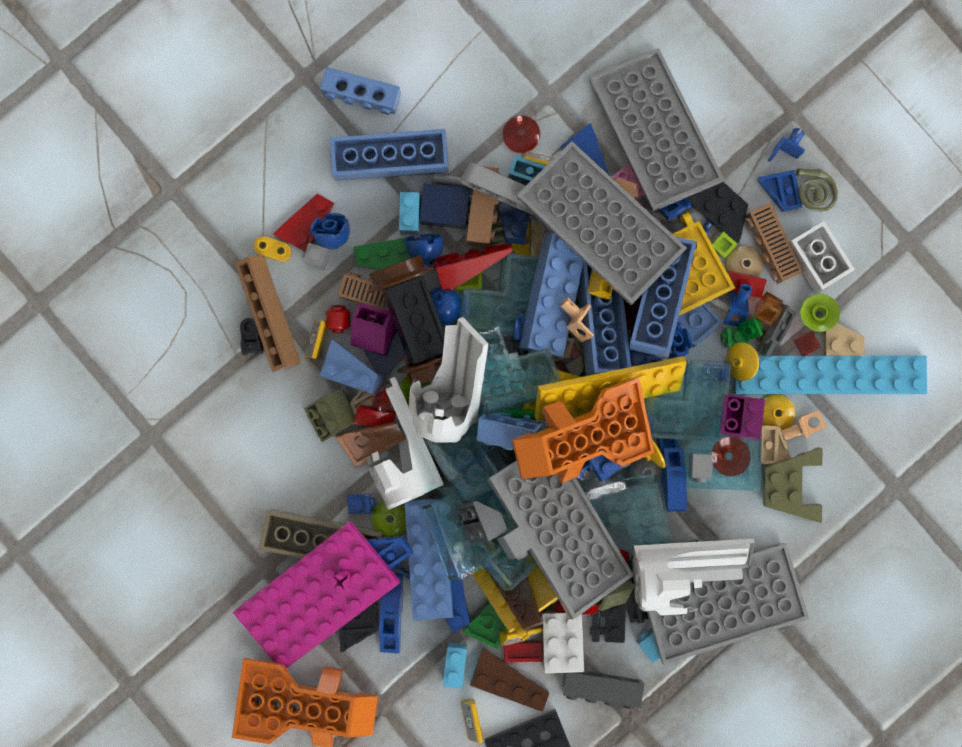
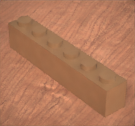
[235,255,301,372]

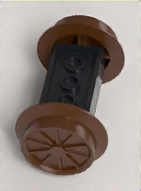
[367,255,445,385]

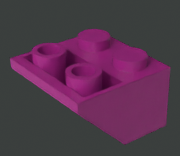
[350,303,396,356]
[720,394,765,441]

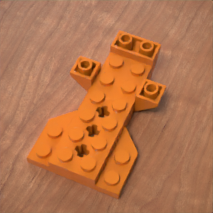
[512,377,655,483]
[232,658,378,747]

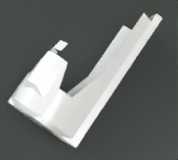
[409,317,488,443]
[366,377,444,510]
[632,539,755,615]

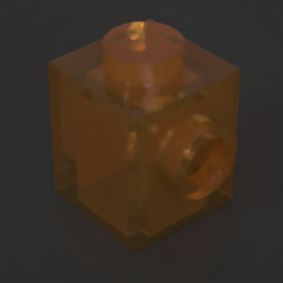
[754,291,783,326]

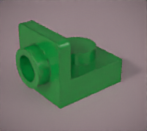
[739,316,766,341]
[720,327,749,348]

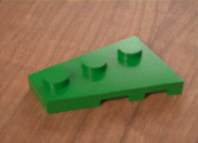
[353,238,410,270]

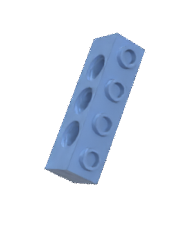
[320,67,401,115]

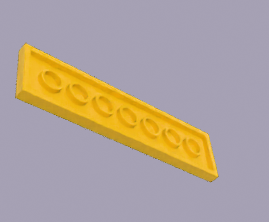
[535,356,687,422]

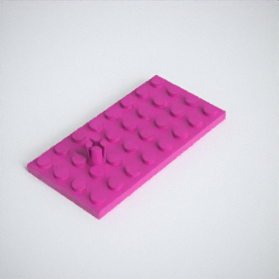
[233,520,400,669]

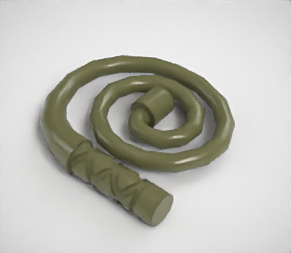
[796,168,838,212]

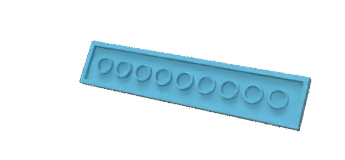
[734,356,927,394]

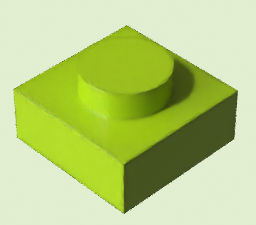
[712,231,737,259]

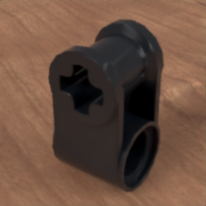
[240,318,264,355]

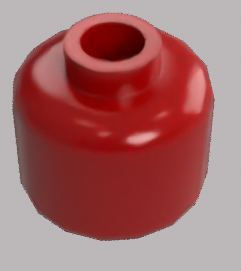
[325,305,351,334]

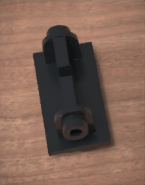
[626,582,649,624]

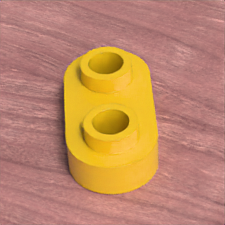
[254,236,292,262]

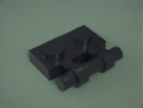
[590,603,626,643]

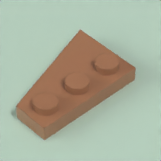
[336,421,406,467]

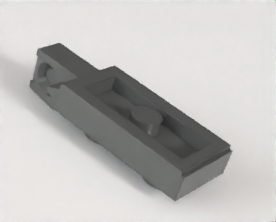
[757,304,796,357]

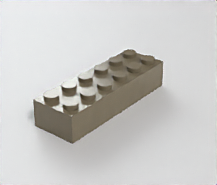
[259,509,384,558]

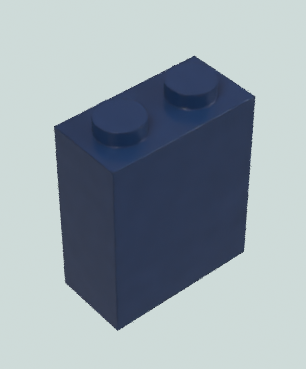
[420,183,472,229]

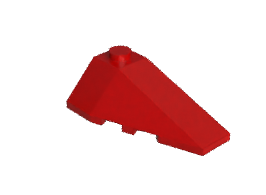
[434,243,513,291]

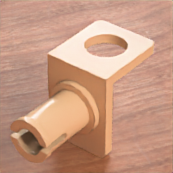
[560,297,594,342]
[781,410,826,441]

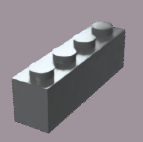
[562,671,644,710]

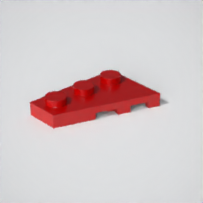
[273,194,334,252]

